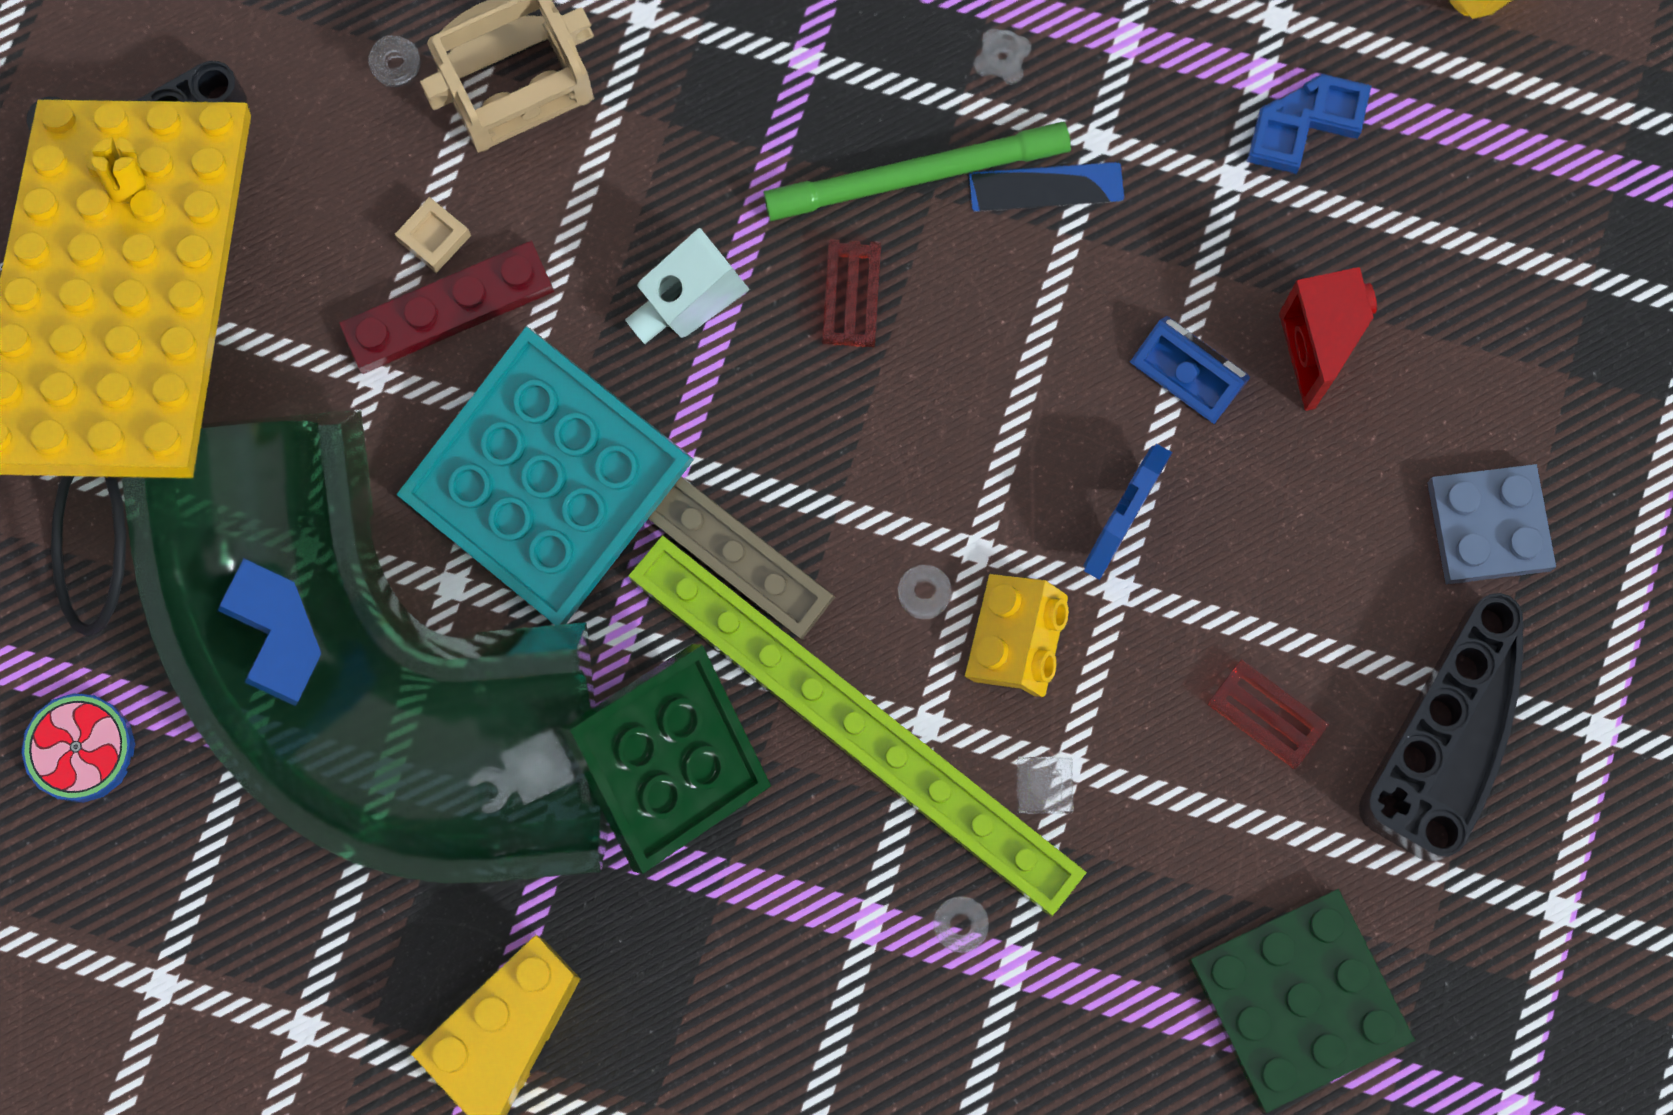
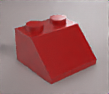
[1279,267,1377,411]

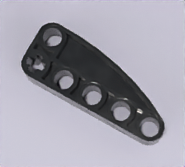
[1359,593,1523,862]

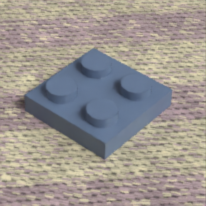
[1427,464,1556,584]

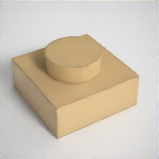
[394,197,471,273]

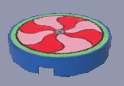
[21,693,135,803]

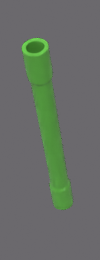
[763,121,1071,221]

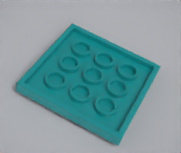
[396,326,694,628]

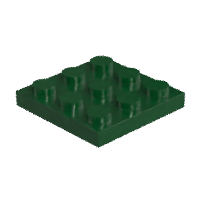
[560,644,771,874]
[1188,889,1415,1113]

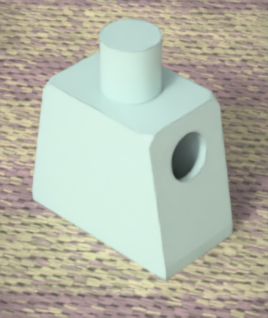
[625,228,750,344]

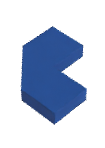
[1247,74,1372,174]
[1083,443,1172,580]
[218,558,321,706]

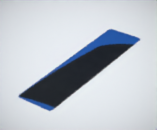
[969,162,1124,212]

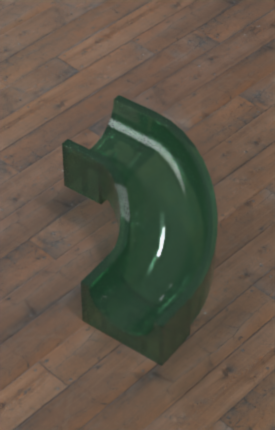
[121,409,609,883]

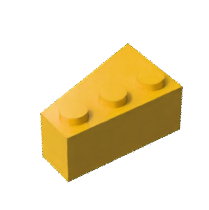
[411,935,581,1115]

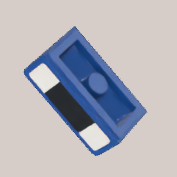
[1130,316,1250,424]

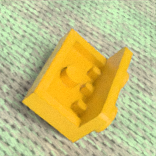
[965,574,1069,697]

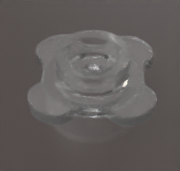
[974,29,1031,84]

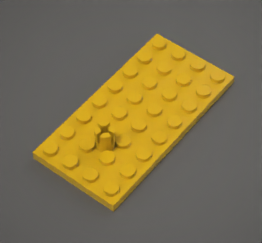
[0,100,251,478]

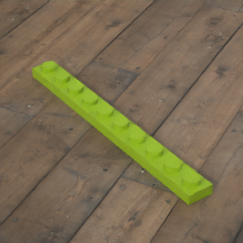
[628,535,1087,917]

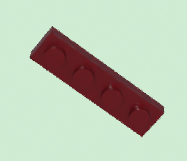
[339,240,554,374]

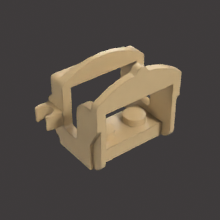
[420,0,594,153]

